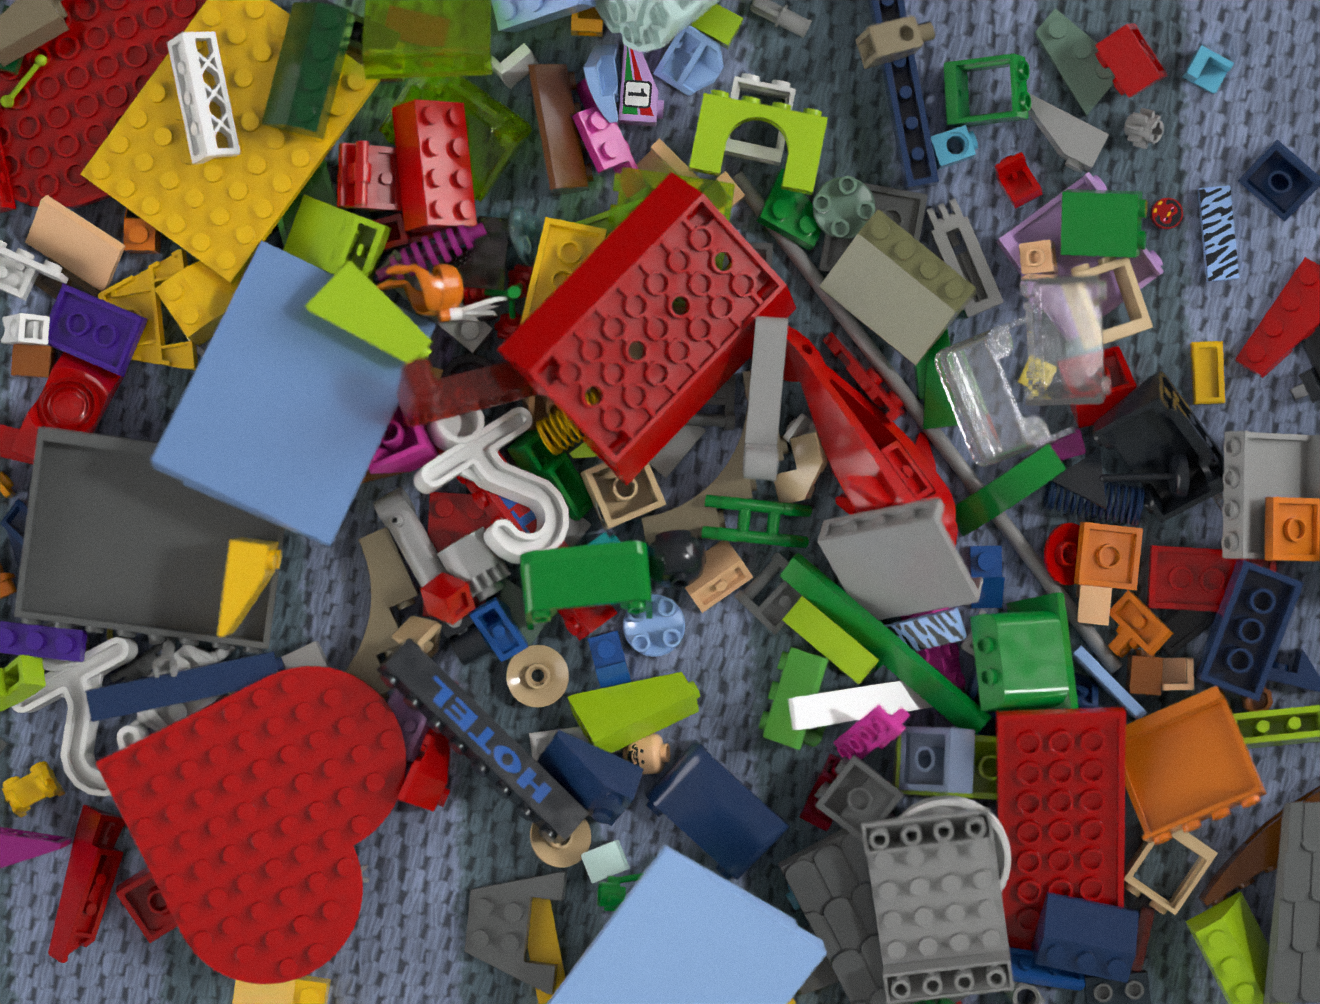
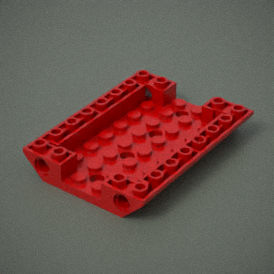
[496,172,796,485]

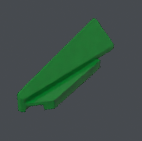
[914,328,960,430]

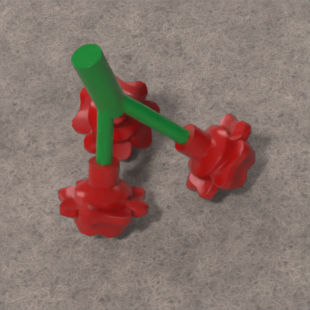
[462,264,534,340]

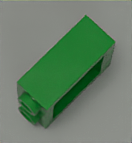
[944,53,1031,128]

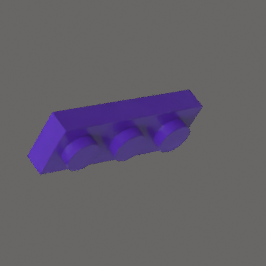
[0,621,87,662]

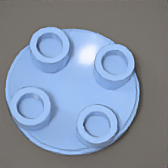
[623,594,685,657]

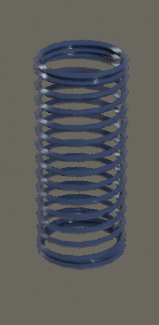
[1044,481,1144,527]

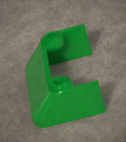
[520,541,653,630]

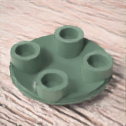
[813,176,875,239]

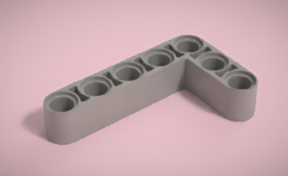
[743,316,788,481]

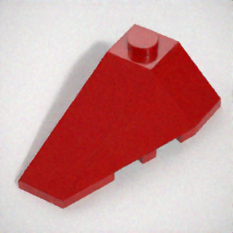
[397,680,458,812]

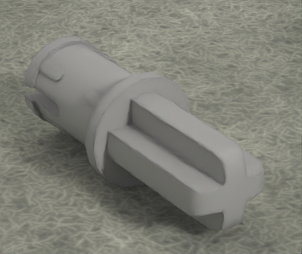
[750,0,812,38]

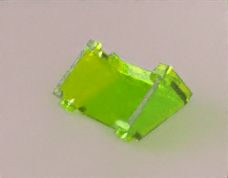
[378,59,532,202]

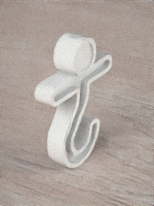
[414,395,569,564]
[12,622,149,797]

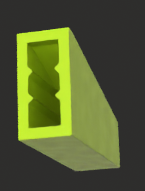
[305,261,433,366]
[568,672,700,753]

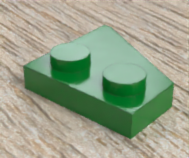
[756,168,821,251]

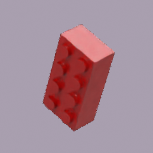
[392,99,477,233]

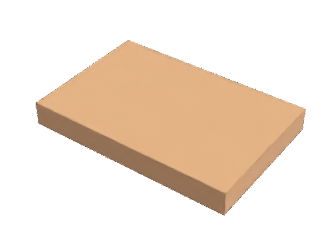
[25,195,126,292]

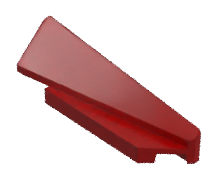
[48,804,125,963]

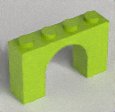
[689,90,828,195]

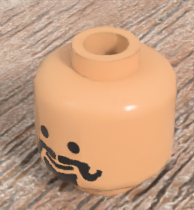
[623,733,671,775]

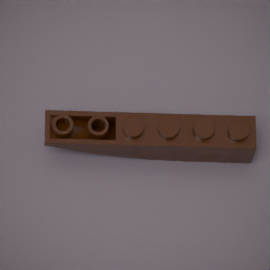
[1198,785,1320,906]

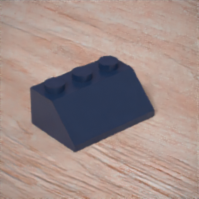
[1031,892,1139,983]

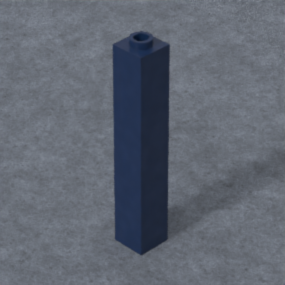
[85,651,284,722]

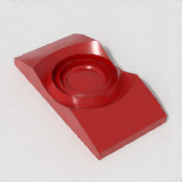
[12,352,127,461]

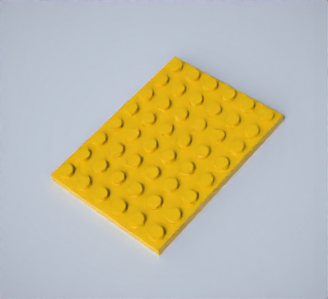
[81,0,381,284]

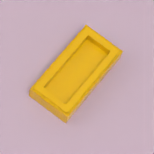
[1190,341,1225,405]

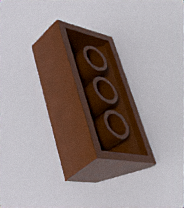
[528,64,594,197]

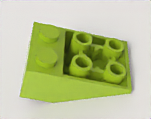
[283,194,392,282]

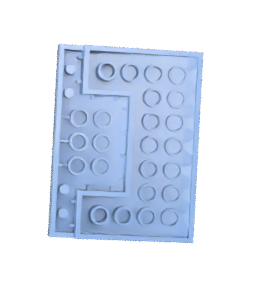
[547,845,826,1004]

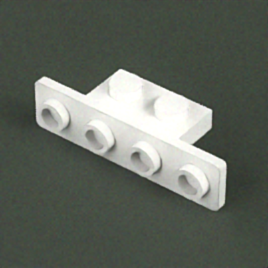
[0,240,69,301]

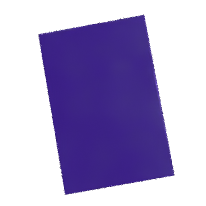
[48,283,148,377]

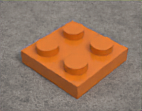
[1265,497,1320,561]
[1074,522,1143,591]

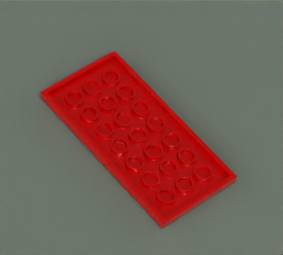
[996,707,1126,950]

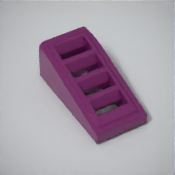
[1020,427,1086,462]

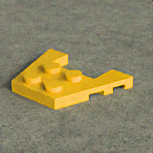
[98,249,199,371]

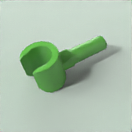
[802,725,827,747]

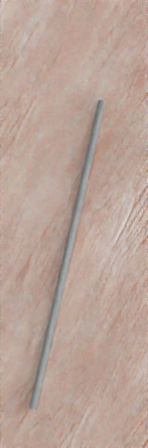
[732,171,1123,674]

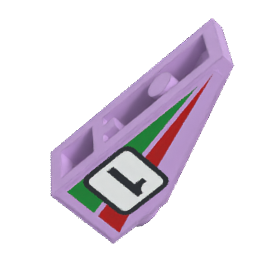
[619,45,664,127]

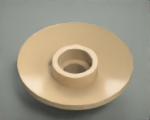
[506,645,569,708]
[530,819,591,868]

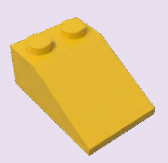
[154,259,252,347]
[218,537,282,637]
[232,975,331,1004]

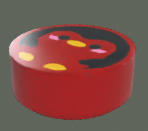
[1150,198,1183,230]

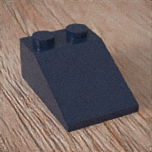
[536,729,644,826]

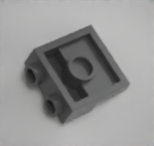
[814,754,904,843]

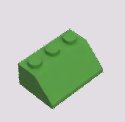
[758,646,829,750]

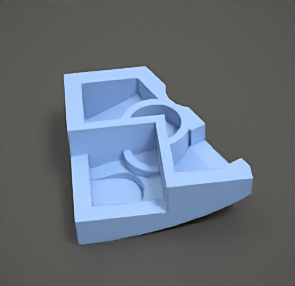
[583,44,622,123]

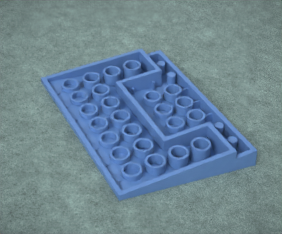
[151,240,436,547]

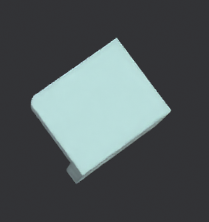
[581,839,630,884]

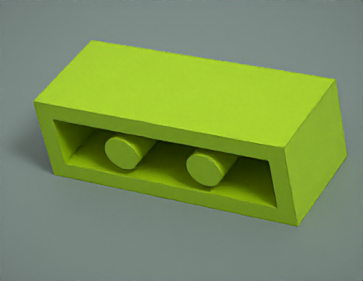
[1233,705,1320,749]

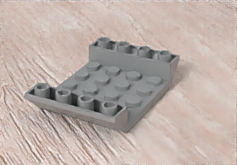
[861,807,1014,1004]

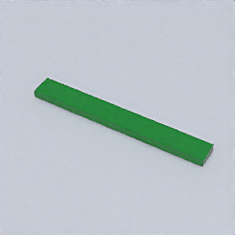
[779,552,991,735]

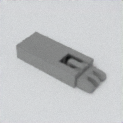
[926,198,1004,319]

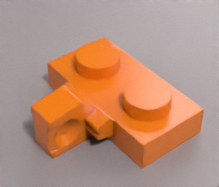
[1108,590,1174,658]

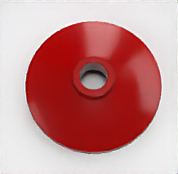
[1044,523,1080,585]

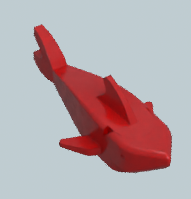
[750,326,958,548]

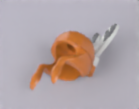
[377,264,508,323]

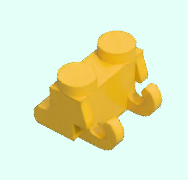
[2,761,65,818]

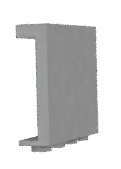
[1222,431,1320,559]
[817,498,983,620]

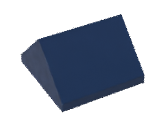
[1238,140,1320,222]

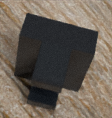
[1289,367,1320,403]

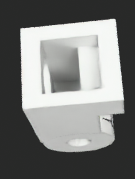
[1,313,50,345]

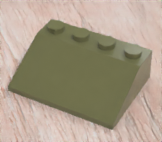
[819,209,976,366]

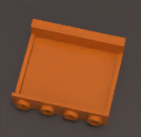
[1125,686,1267,845]

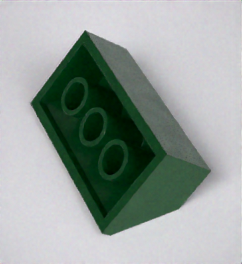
[261,2,355,139]

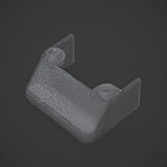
[935,315,1075,467]

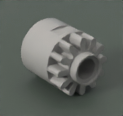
[437,527,511,602]

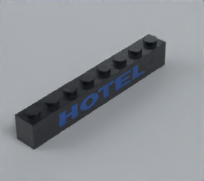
[376,638,589,844]

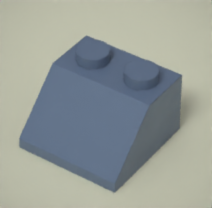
[899,726,975,793]

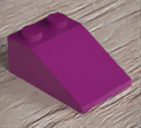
[0,827,72,868]

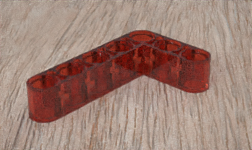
[396,358,539,427]

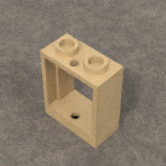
[1061,257,1153,350]
[1124,829,1218,916]

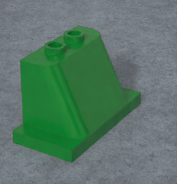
[970,592,1078,711]

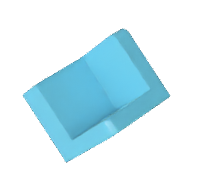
[1182,45,1234,94]

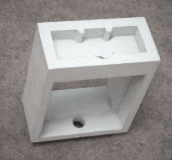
[724,73,796,166]

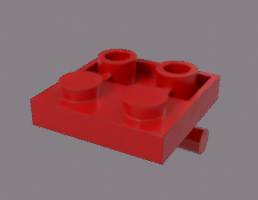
[337,141,401,212]

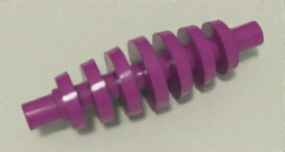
[375,222,487,282]

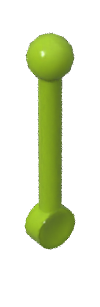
[0,54,47,108]

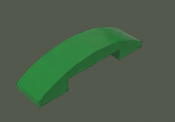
[955,443,1067,537]

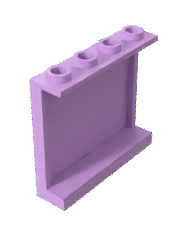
[996,172,1164,341]

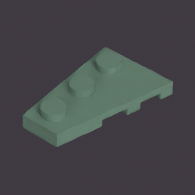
[1034,8,1116,117]

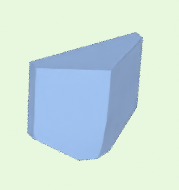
[653,25,724,96]

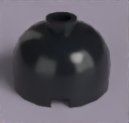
[646,530,706,589]

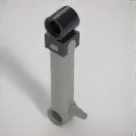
[373,486,492,666]

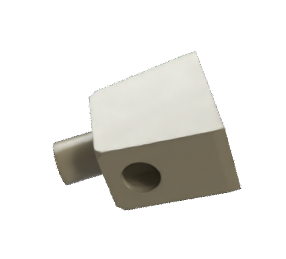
[855,16,935,69]

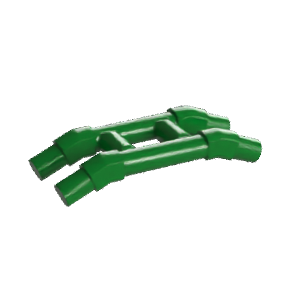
[702,494,812,548]

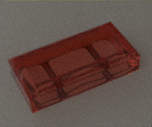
[1131,906,1156,972]

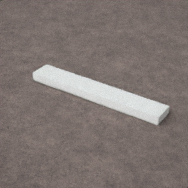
[788,680,932,730]

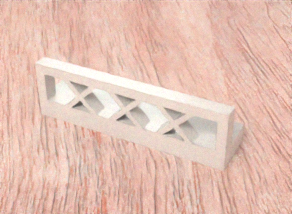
[167,32,241,164]

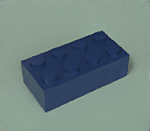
[1194,559,1304,701]

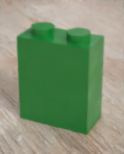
[1061,189,1147,258]

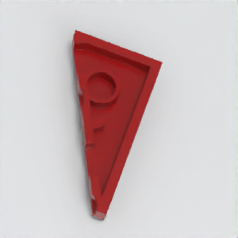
[823,332,905,423]

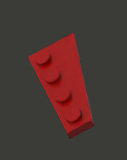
[1235,257,1320,378]

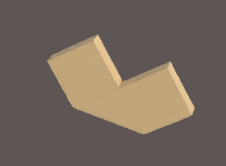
[774,432,828,503]

